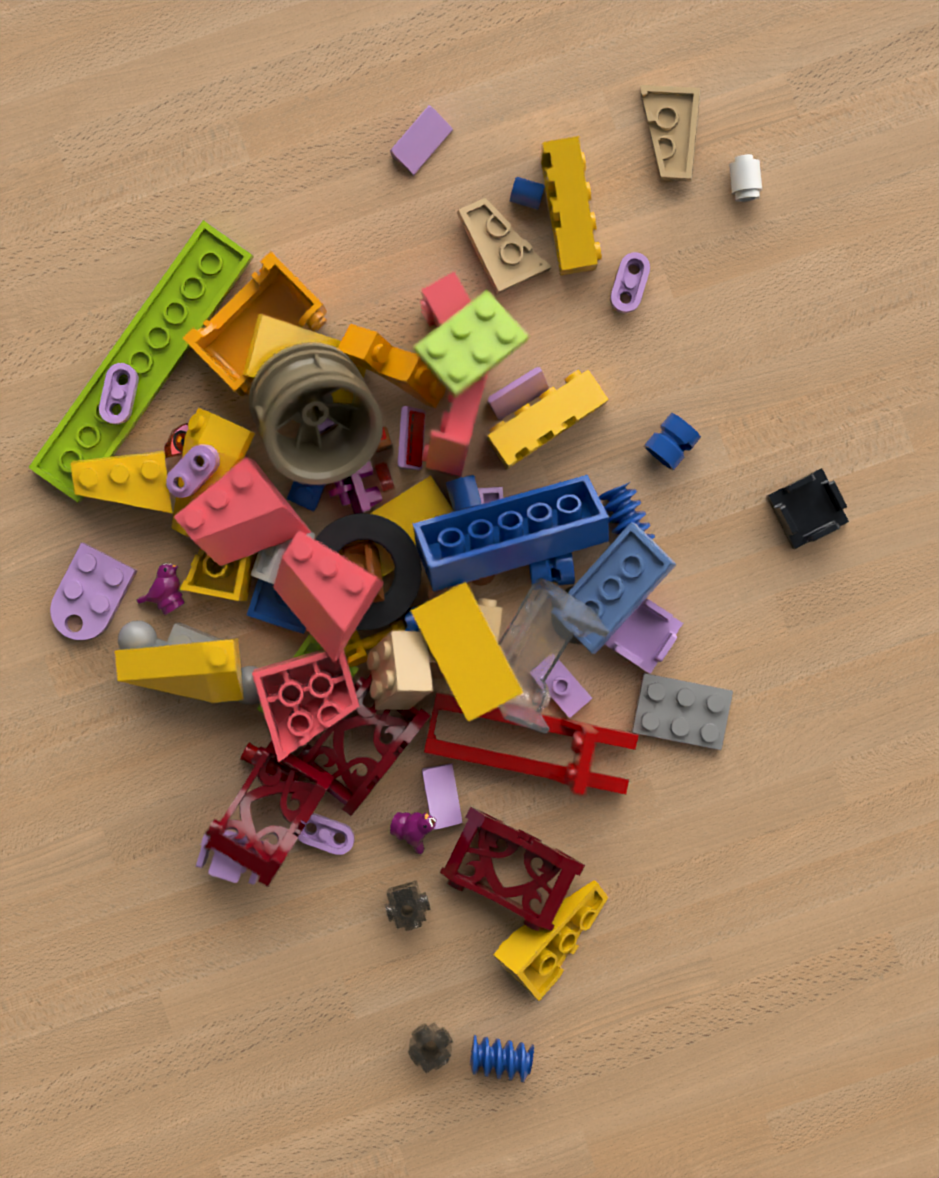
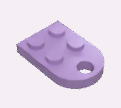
[50,543,137,640]

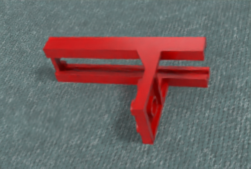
[424,692,639,796]

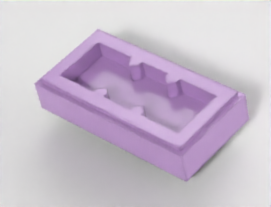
[530,653,592,718]

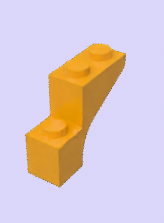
[337,323,446,409]

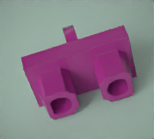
[329,460,382,514]

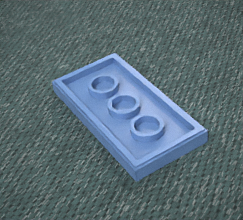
[551,522,677,654]

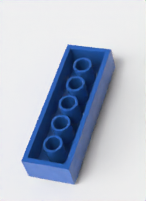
[413,475,609,592]

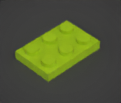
[414,290,529,398]

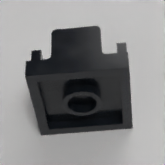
[767,468,849,549]

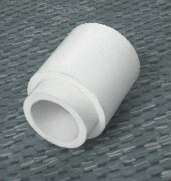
[729,154,762,202]

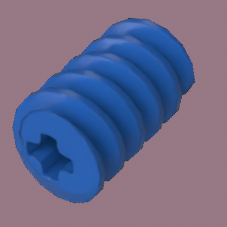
[599,482,655,539]
[470,1035,534,1083]

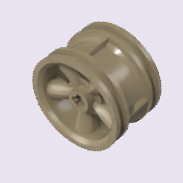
[249,343,383,485]

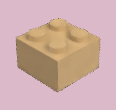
[367,631,433,710]

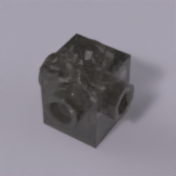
[385,880,431,931]
[408,1022,453,1073]

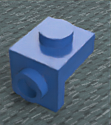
[287,480,326,512]

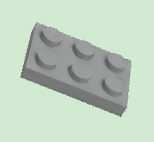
[631,673,733,750]

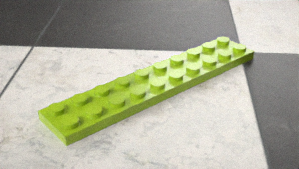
[28,220,254,503]

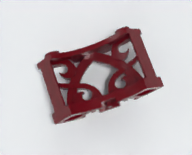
[297,674,431,816]
[204,740,335,887]
[440,806,585,931]

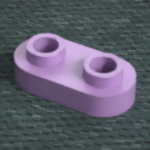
[610,252,650,314]
[99,363,139,425]
[166,444,220,498]
[298,813,355,855]

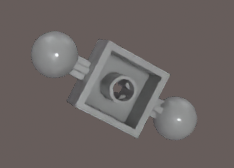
[118,620,260,705]

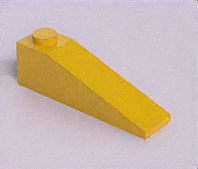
[171,407,255,537]
[115,638,244,703]
[493,880,608,1001]

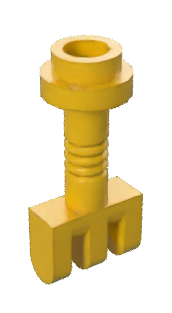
[344,620,406,667]

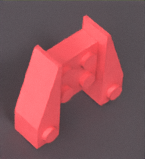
[422,373,488,478]

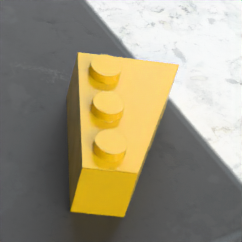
[70,451,172,513]

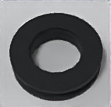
[315,513,422,630]

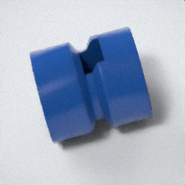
[644,413,701,470]
[529,552,575,589]

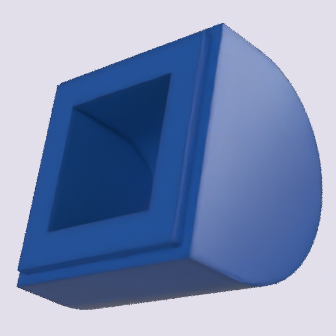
[509,177,545,210]
[446,475,482,512]

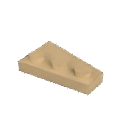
[640,85,701,182]
[457,198,552,294]

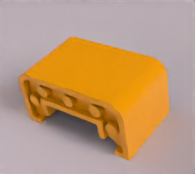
[183,251,327,396]

